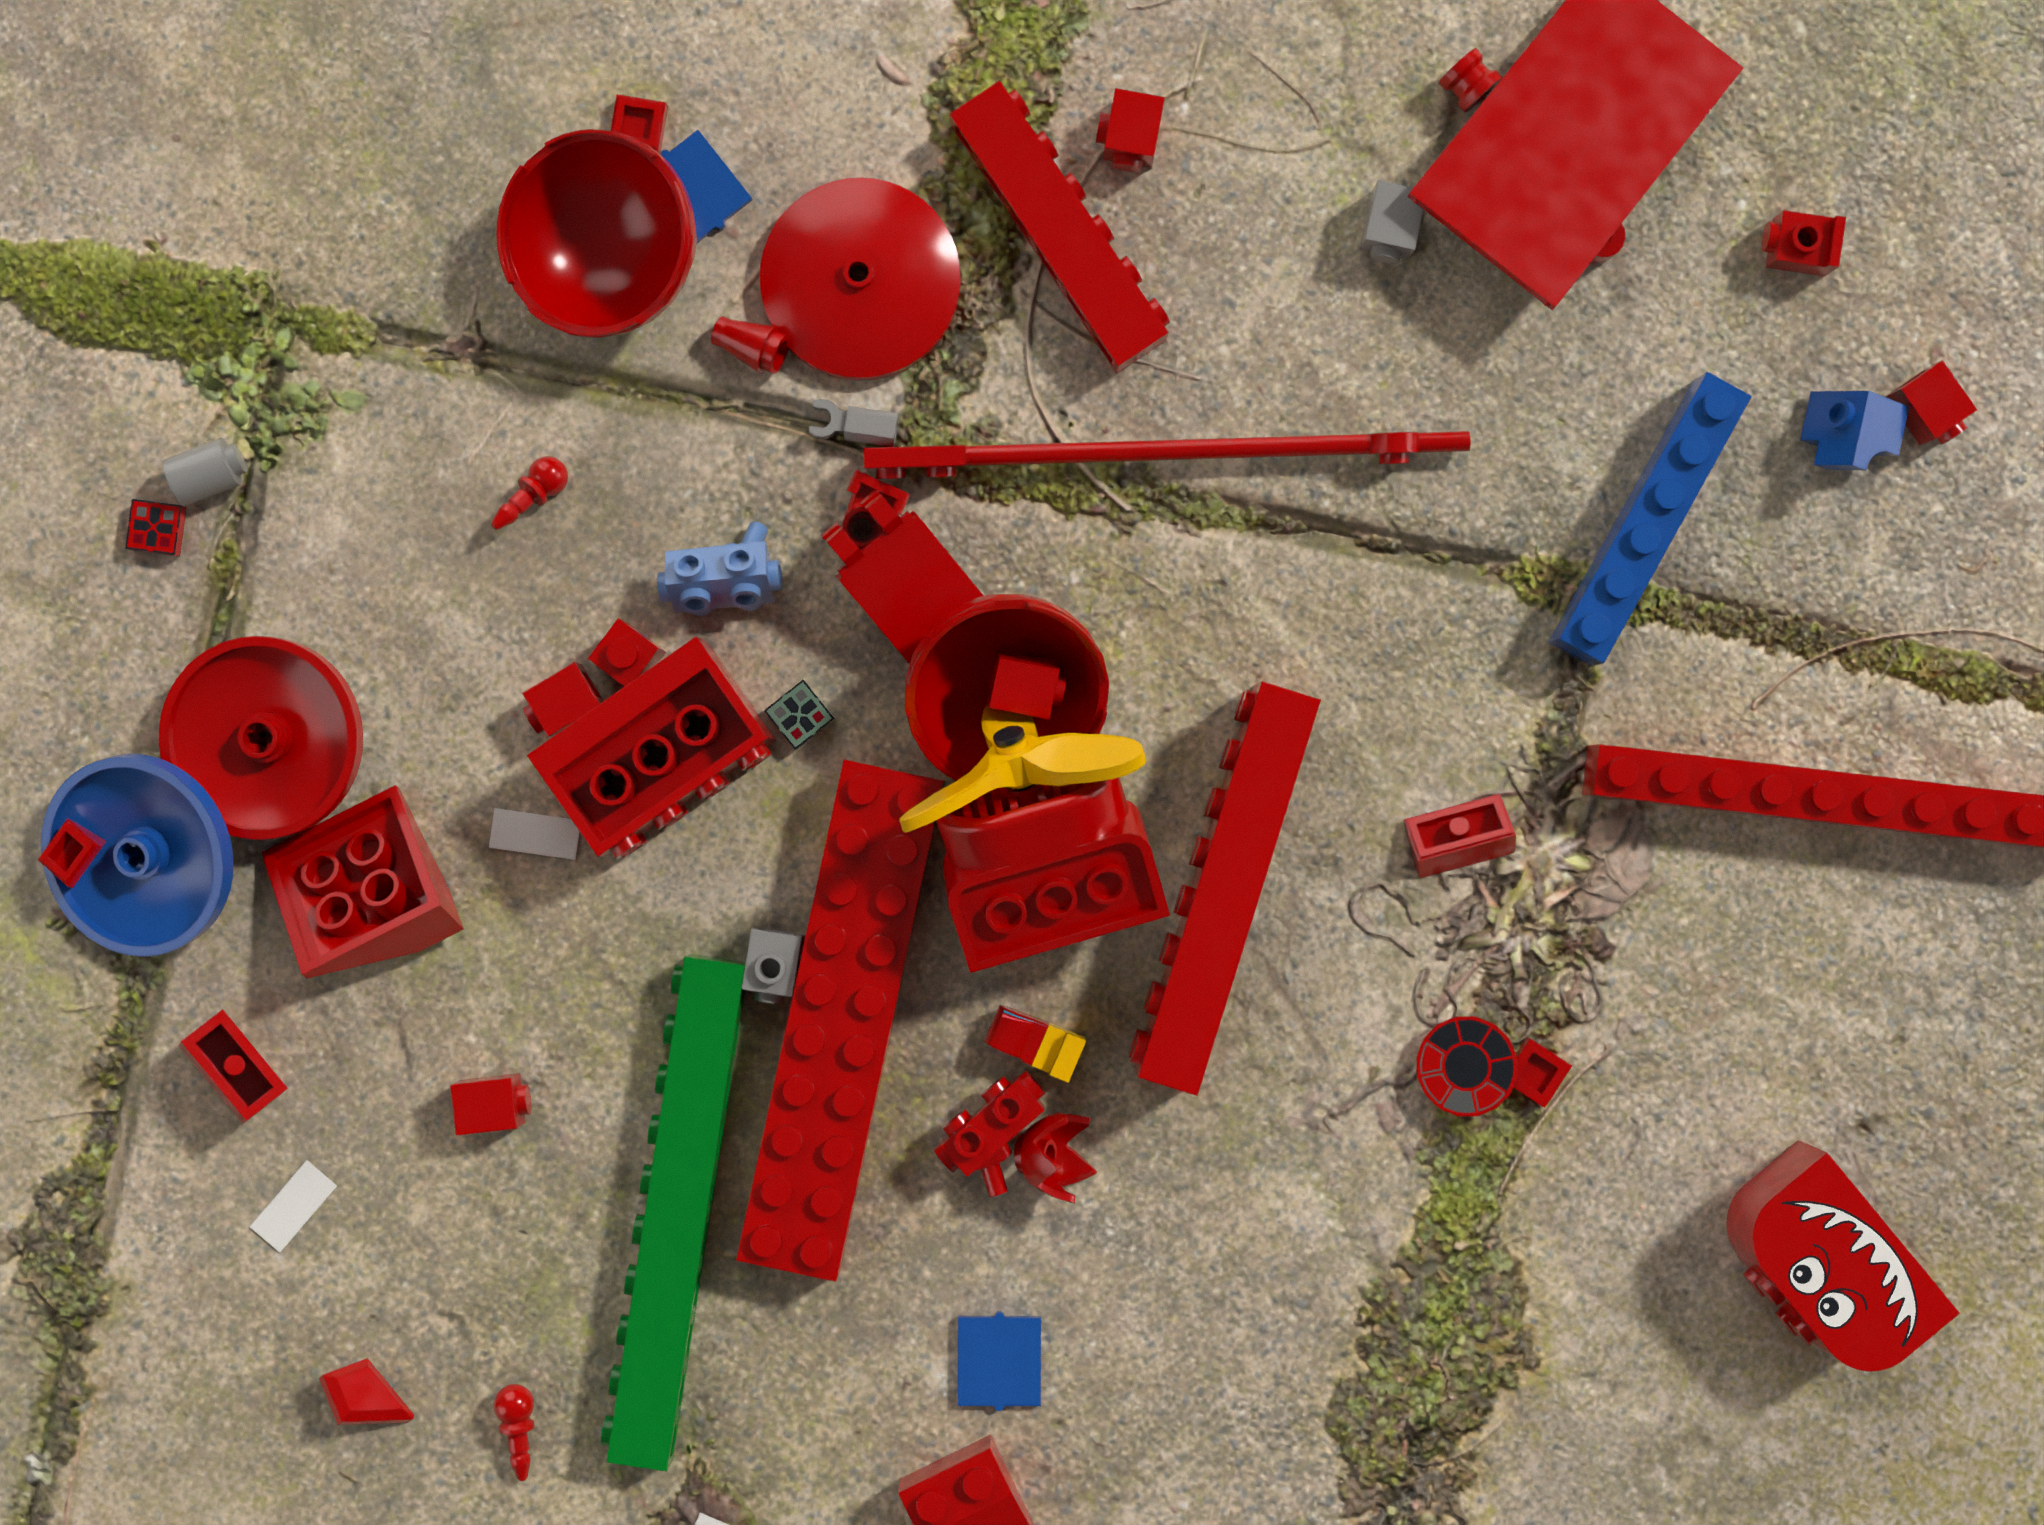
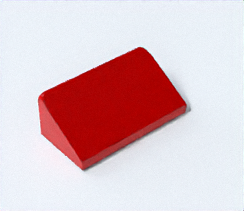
[1403,794,1516,878]

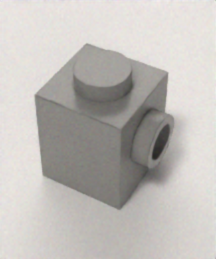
[742,927,805,1004]

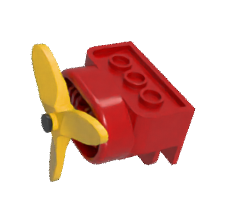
[900,704,1170,973]

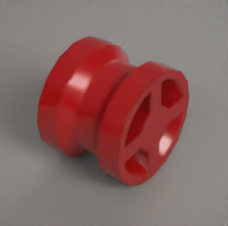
[1438,48,1503,113]

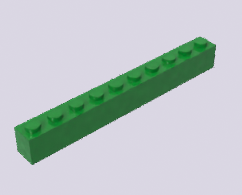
[600,954,746,1472]

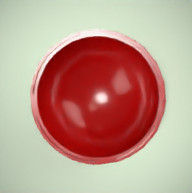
[496,129,697,338]
[905,594,1109,781]

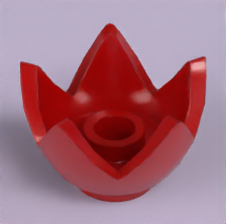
[1014,1112,1097,1204]

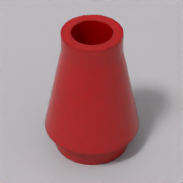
[711,316,789,374]

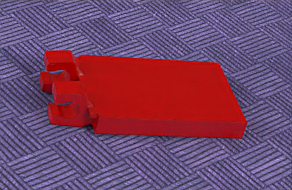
[821,489,984,665]

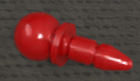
[491,456,568,530]
[493,1384,535,1481]

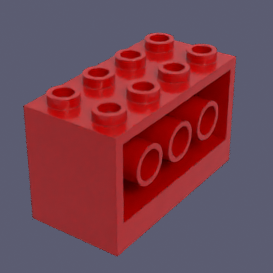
[526,636,776,859]

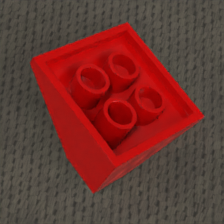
[261,785,464,979]

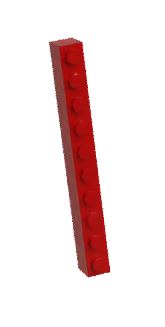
[1582,744,2044,848]

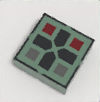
[764,680,835,750]

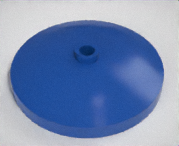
[41,754,234,957]

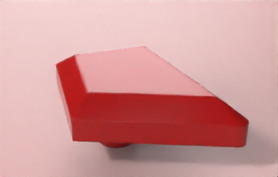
[319,1358,414,1425]

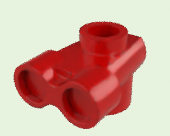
[841,470,910,550]

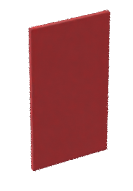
[1407,0,1744,311]

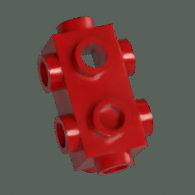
[934,1071,1046,1197]

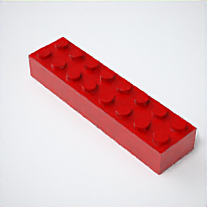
[1128,681,1321,1096]

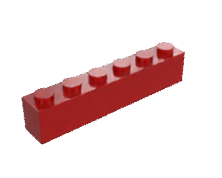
[949,80,1170,374]

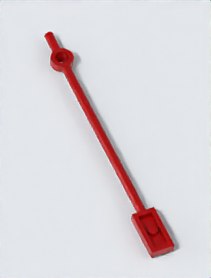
[864,431,1471,479]

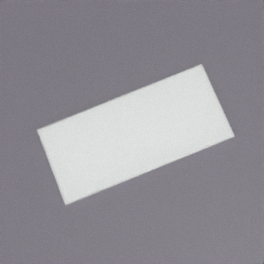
[489,808,580,860]
[250,1160,337,1253]

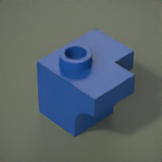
[1800,391,1909,471]

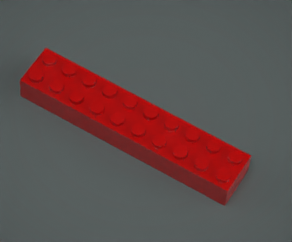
[736,759,945,1282]

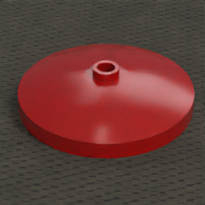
[760,177,961,381]
[159,636,363,840]

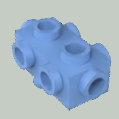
[657,522,783,616]

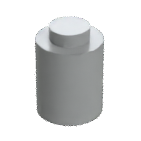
[163,438,247,507]

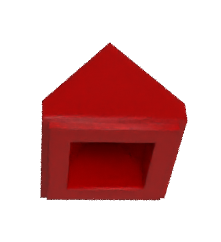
[38,818,107,888]

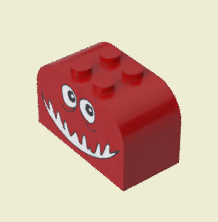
[1726,1140,1960,1372]

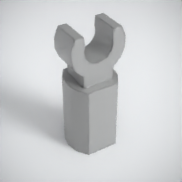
[809,399,899,447]

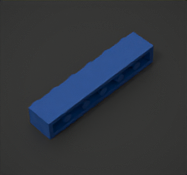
[1548,371,1752,666]

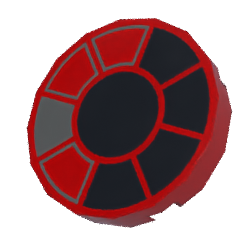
[1416,1016,1518,1116]

